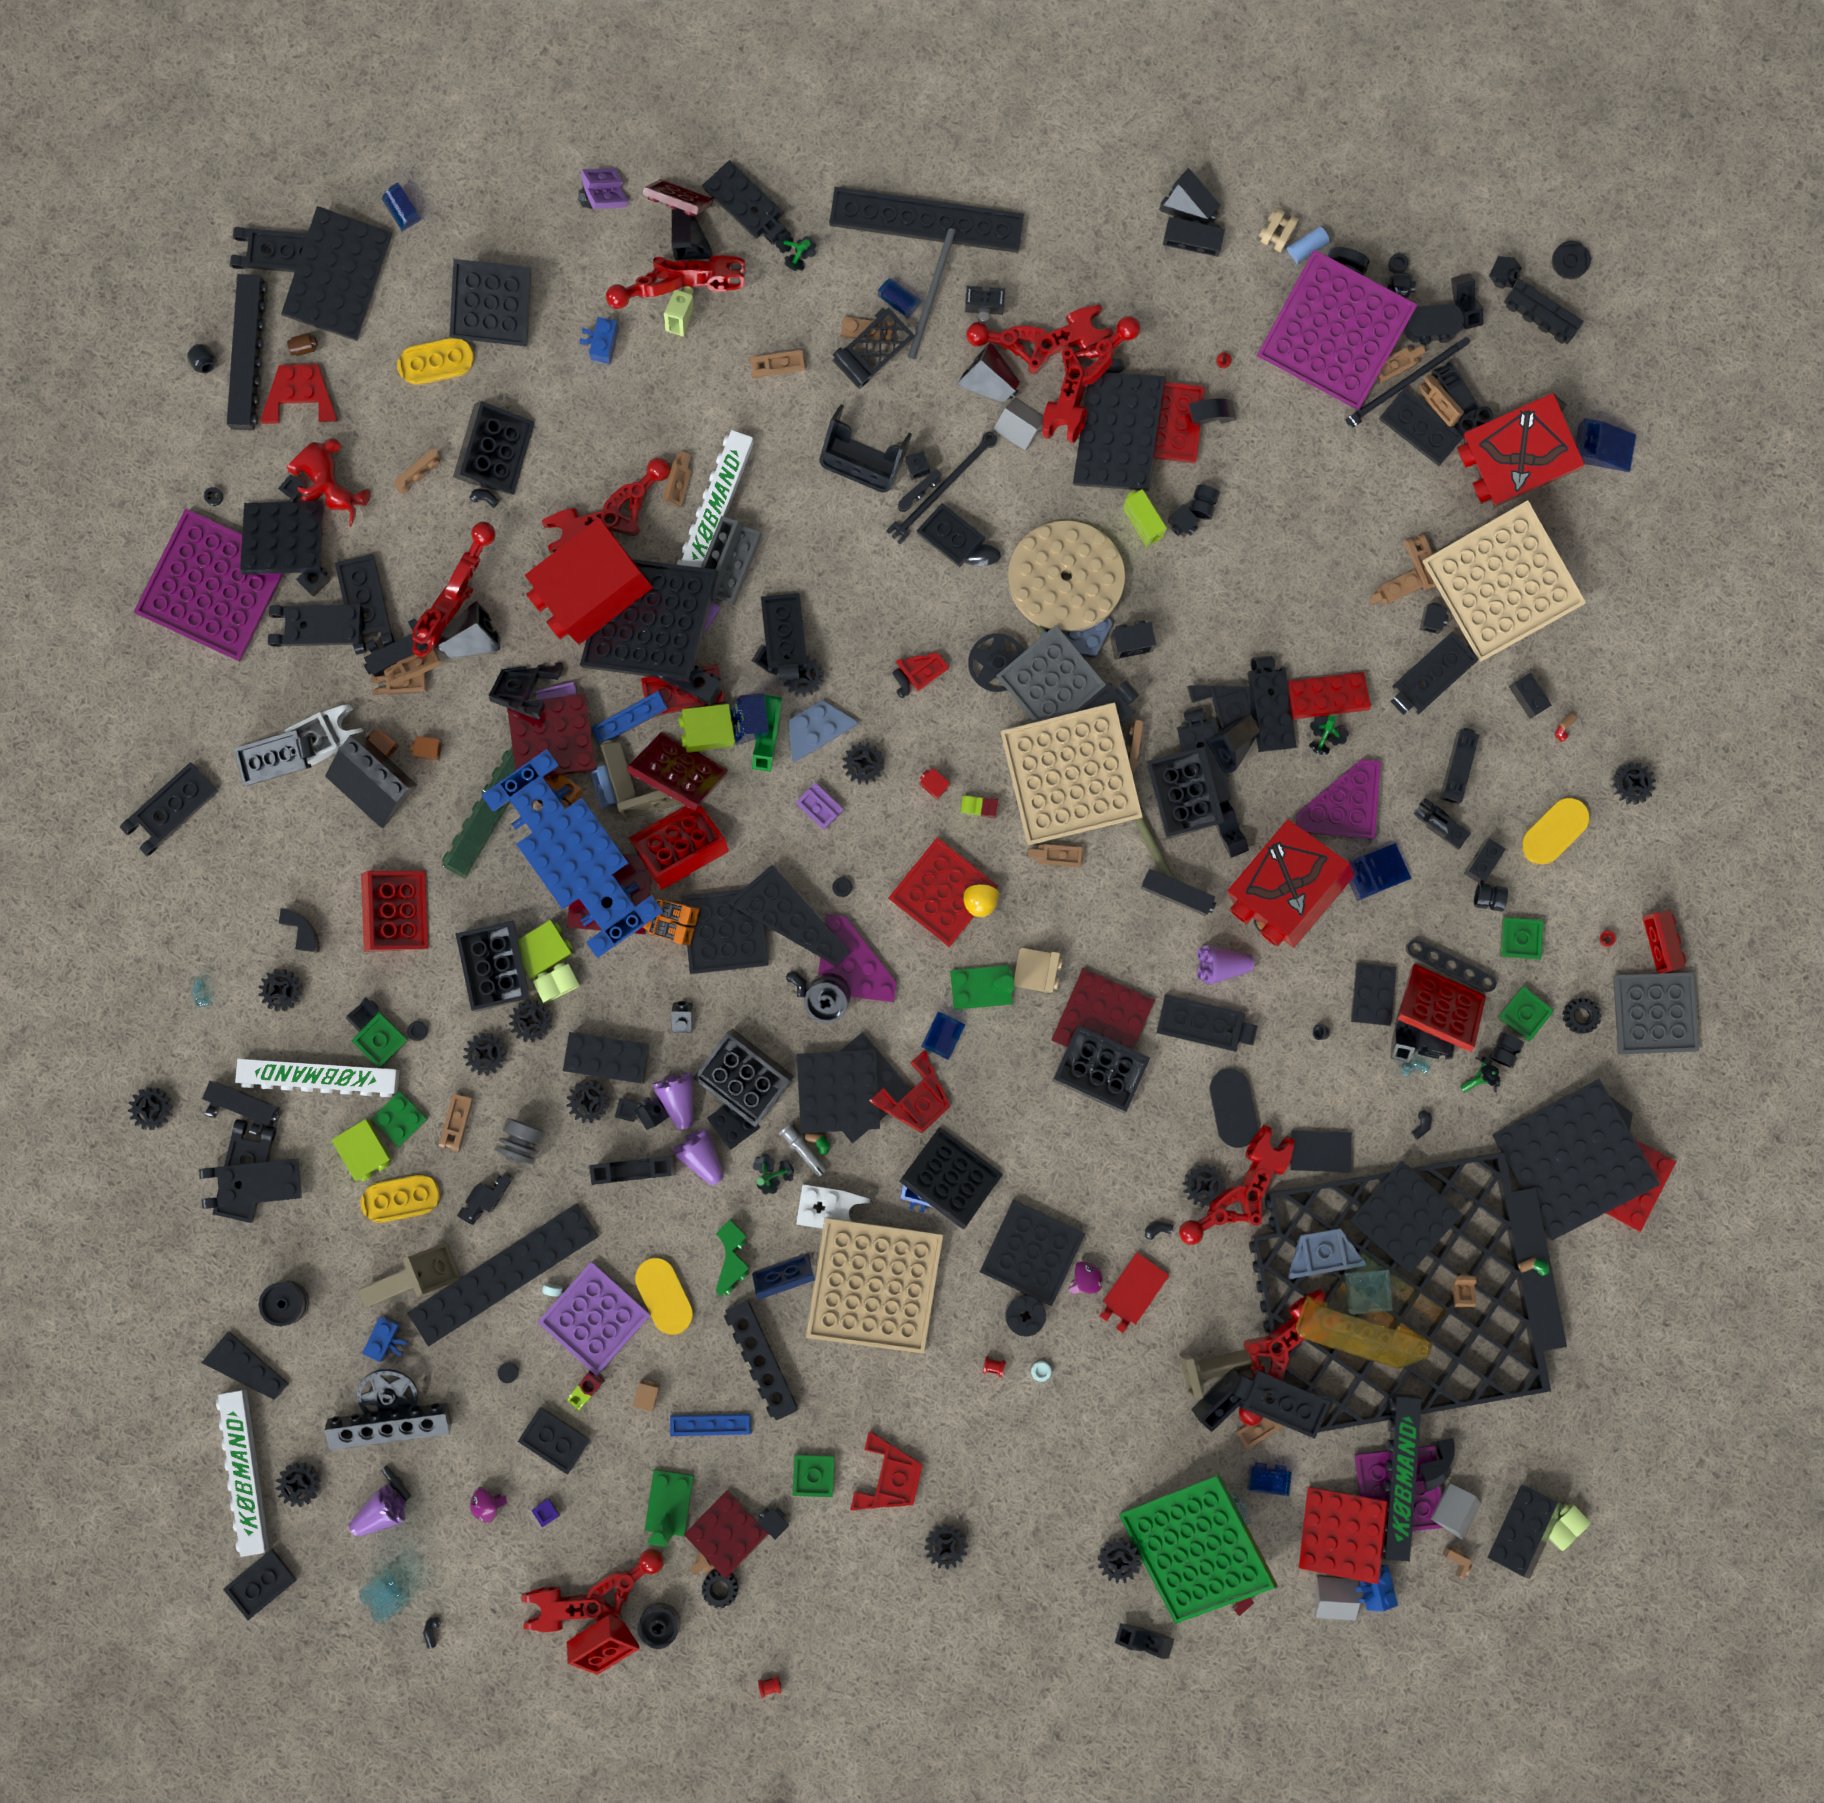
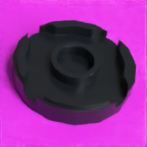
[1551,241,1591,280]

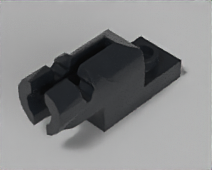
[1413,798,1471,850]
[457,1174,513,1225]

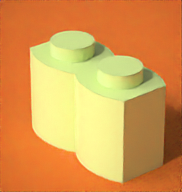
[533,963,580,1004]
[1549,1503,1591,1551]

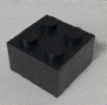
[1110,620,1156,660]

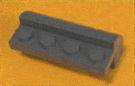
[701,516,762,606]

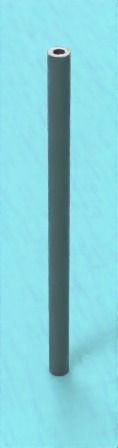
[908,228,956,359]

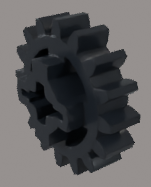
[783,655,824,698]
[843,742,885,785]
[1611,762,1656,805]
[258,969,303,1012]
[509,1000,553,1043]
[463,1033,507,1076]
[566,1081,610,1123]
[128,1087,173,1130]
[1182,1164,1226,1208]
[276,1462,321,1507]
[924,1524,968,1570]
[1097,1538,1141,1584]

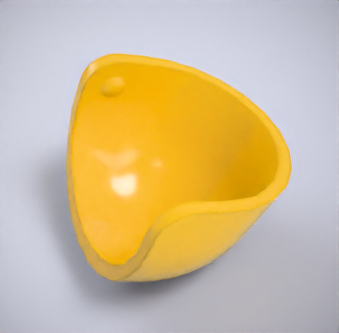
[964,885,1000,918]

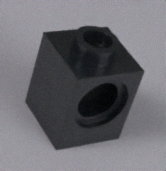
[905,451,930,481]
[296,566,330,597]

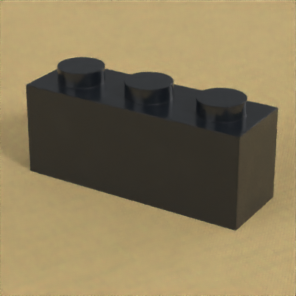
[1162,216,1225,257]
[1191,1368,1244,1433]

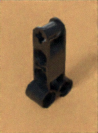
[1431,361,1493,435]

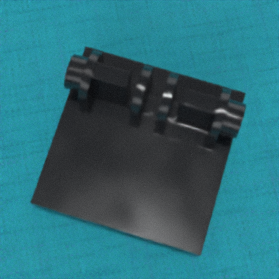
[707,1104,760,1150]

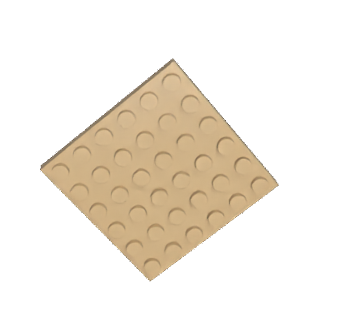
[1422,500,1586,662]
[1000,703,1143,845]
[805,1217,943,1353]

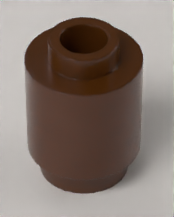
[287,333,318,356]

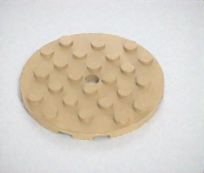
[1008,521,1125,633]

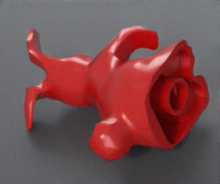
[286,438,371,527]

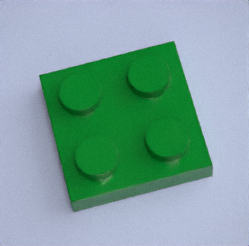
[1500,917,1543,960]
[1497,986,1554,1042]
[351,1012,408,1069]
[371,1091,428,1147]
[792,1454,834,1498]

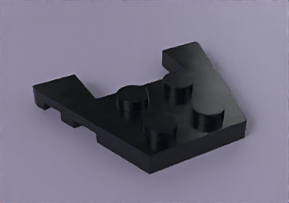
[489,662,564,719]
[1186,685,1254,730]

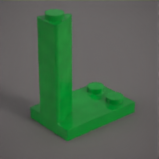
[950,965,1014,1010]
[644,1469,694,1546]

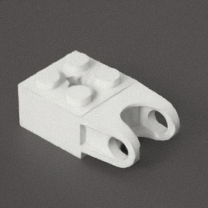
[284,704,365,766]
[796,1184,871,1228]

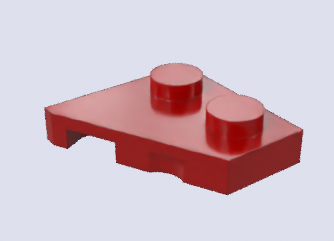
[896,652,949,692]

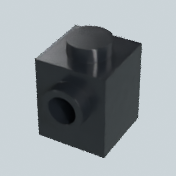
[1489,256,1522,289]
[1168,504,1200,538]
[1419,602,1448,634]
[634,1096,670,1130]
[758,1507,789,1540]

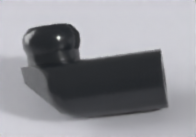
[470,489,500,508]
[892,668,910,698]
[786,971,807,997]
[1411,1110,1432,1140]
[1144,1221,1174,1240]
[423,1617,440,1649]

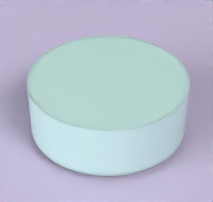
[542,1284,563,1296]
[1031,1361,1051,1382]

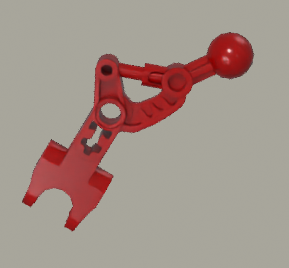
[605,255,745,309]
[966,305,1114,374]
[1042,316,1141,443]
[542,457,671,553]
[412,521,496,658]
[1179,1125,1295,1245]
[1238,1289,1342,1426]
[522,1549,664,1633]

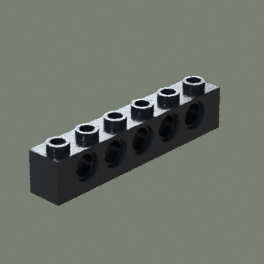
[659,665,724,706]
[724,1299,799,1421]
[325,1403,452,1450]

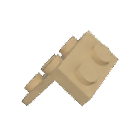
[1014,948,1062,993]

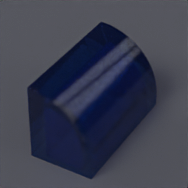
[382,182,421,232]
[878,278,922,319]
[921,1012,965,1060]

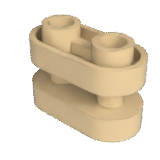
[1259,209,1299,253]

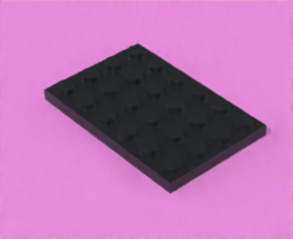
[281,206,392,341]
[1073,373,1166,491]

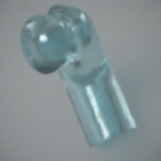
[191,979,209,1007]
[1400,1059,1430,1077]

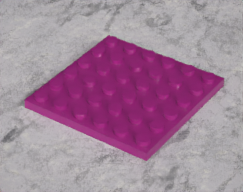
[1257,250,1417,410]
[133,509,284,662]

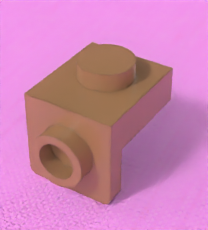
[1452,1274,1477,1307]
[1443,1546,1472,1579]

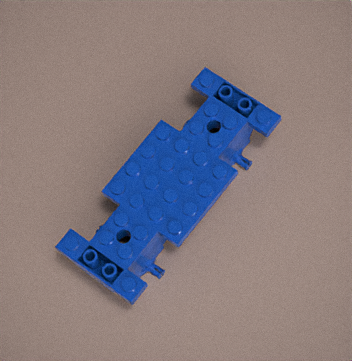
[481,749,663,958]

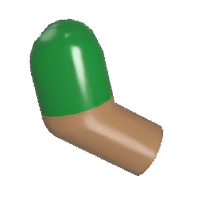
[805,1133,831,1155]
[1518,1257,1549,1276]

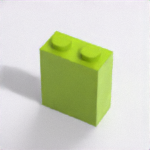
[1122,489,1167,548]
[678,704,735,752]
[518,920,574,979]
[331,1119,393,1182]

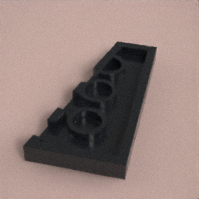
[201,1331,289,1400]

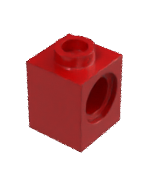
[920,768,950,800]

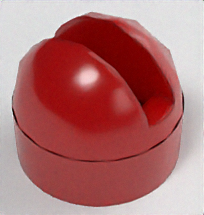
[1216,352,1232,369]
[1599,931,1616,947]

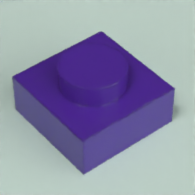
[531,1498,560,1527]

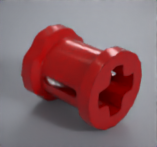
[982,1356,1006,1378]
[758,1675,782,1698]

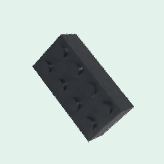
[563,1032,650,1084]
[1487,1484,1564,1579]

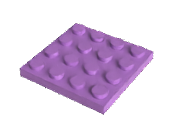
[538,1262,650,1376]

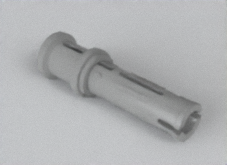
[778,1122,828,1177]

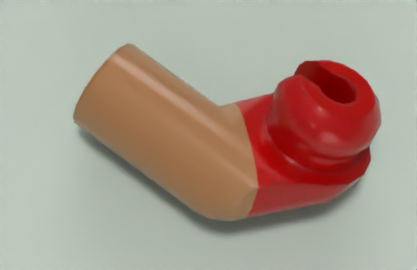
[1555,713,1577,742]

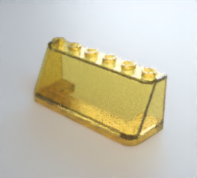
[1296,1296,1433,1369]

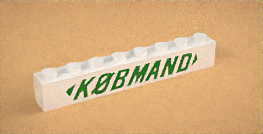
[677,430,754,568]
[235,1059,400,1097]
[216,1389,269,1557]

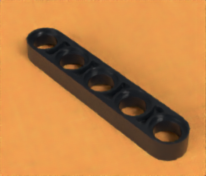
[1406,940,1497,993]

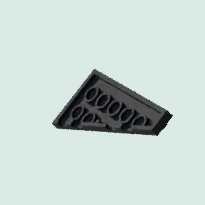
[727,865,850,966]

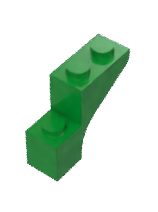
[752,694,782,772]
[716,1219,750,1297]

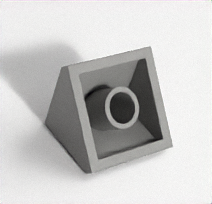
[993,398,1043,451]
[1430,1483,1481,1540]
[1315,1576,1360,1620]

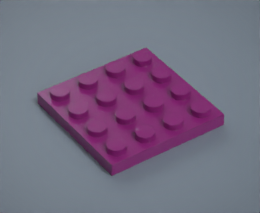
[1354,1445,1443,1531]

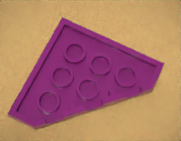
[1296,759,1381,839]
[818,914,896,1003]

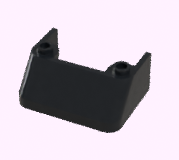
[819,404,912,493]

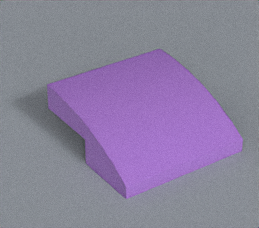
[581,168,629,209]

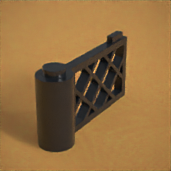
[832,307,915,389]

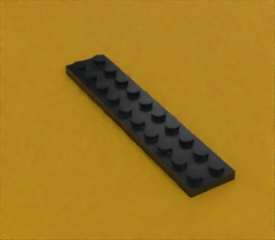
[829,187,1024,253]
[408,1204,598,1347]

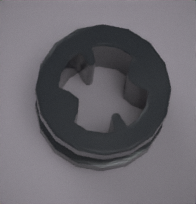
[204,487,223,506]

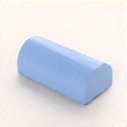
[1287,227,1330,264]
[590,765,617,809]

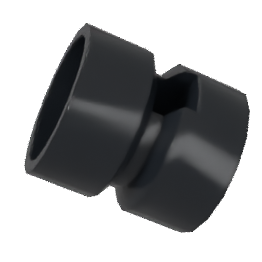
[1189,484,1220,520]
[1474,883,1508,912]
[1489,1032,1524,1068]

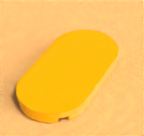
[397,338,474,385]
[1522,798,1589,864]
[360,1175,440,1223]
[635,1258,693,1335]

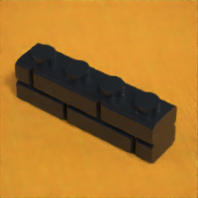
[1503,279,1584,345]

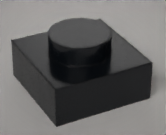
[278,474,307,501]
[615,1098,639,1122]

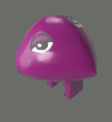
[1068,1261,1103,1295]
[470,1487,507,1523]

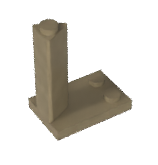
[601,740,681,821]
[359,1242,460,1308]
[1179,1350,1264,1401]

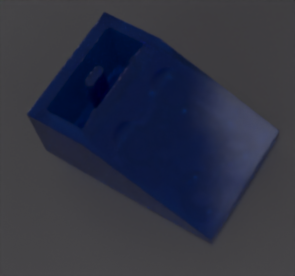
[1575,418,1636,472]
[730,693,769,745]
[1349,843,1411,902]

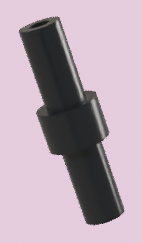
[380,1465,412,1502]

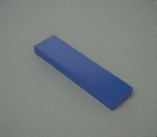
[591,691,669,745]
[670,1414,751,1436]

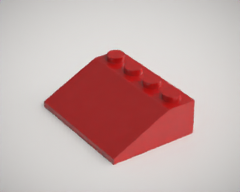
[629,805,729,890]
[361,871,428,952]

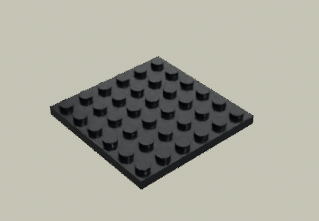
[580,559,718,682]
[1492,1078,1661,1240]

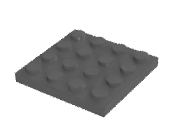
[996,625,1106,722]
[1613,972,1699,1054]

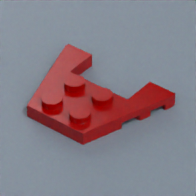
[261,364,337,424]
[869,1050,951,1133]
[850,1431,923,1511]

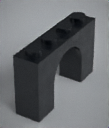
[589,1155,676,1185]

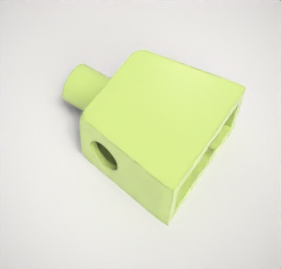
[664,286,694,337]

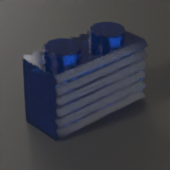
[1247,1462,1292,1496]

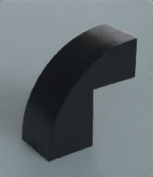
[1451,274,1484,329]
[1189,398,1236,426]
[1216,800,1249,858]
[279,908,320,953]
[1390,1005,1417,1063]
[1420,1438,1455,1492]
[1115,1623,1174,1659]

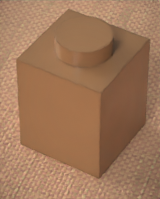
[633,1379,660,1412]

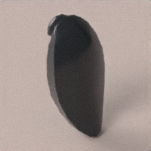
[965,544,1001,566]

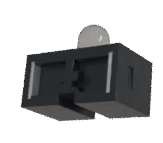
[965,286,1005,324]

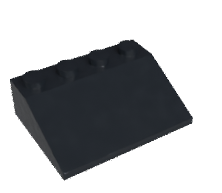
[453,401,535,495]
[325,733,417,828]
[1147,747,1224,839]
[455,920,530,1012]
[1052,1025,1150,1114]
[693,1028,795,1127]

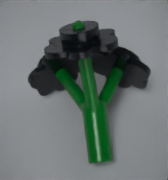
[776,231,816,271]
[1309,715,1349,755]
[1460,1056,1501,1093]
[753,1154,794,1195]

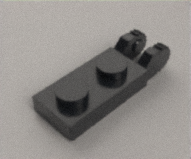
[897,469,942,513]

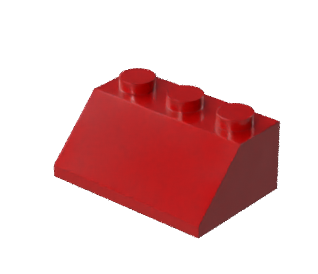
[1642,910,1686,974]
[566,1615,640,1675]

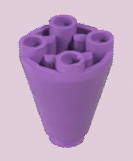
[1197,945,1254,985]
[653,1072,693,1130]
[672,1128,724,1186]
[349,1485,406,1537]

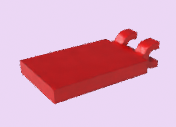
[1099,1252,1169,1333]

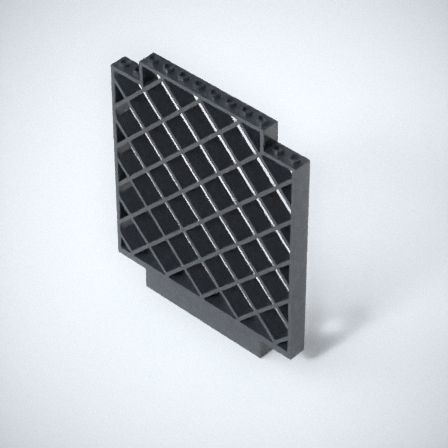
[1249,1152,1567,1433]

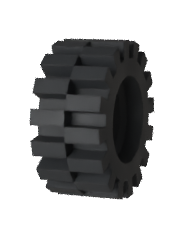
[1562,998,1602,1034]
[702,1570,739,1609]

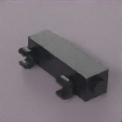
[364,618,438,677]
[1439,728,1480,804]
[1140,869,1216,916]
[202,1081,281,1136]

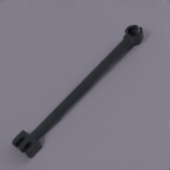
[1345,337,1470,428]
[886,432,997,545]

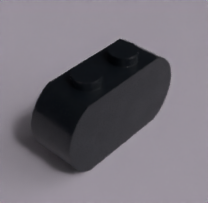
[1403,304,1464,345]

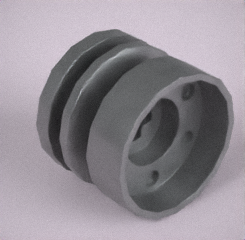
[494,1118,546,1164]

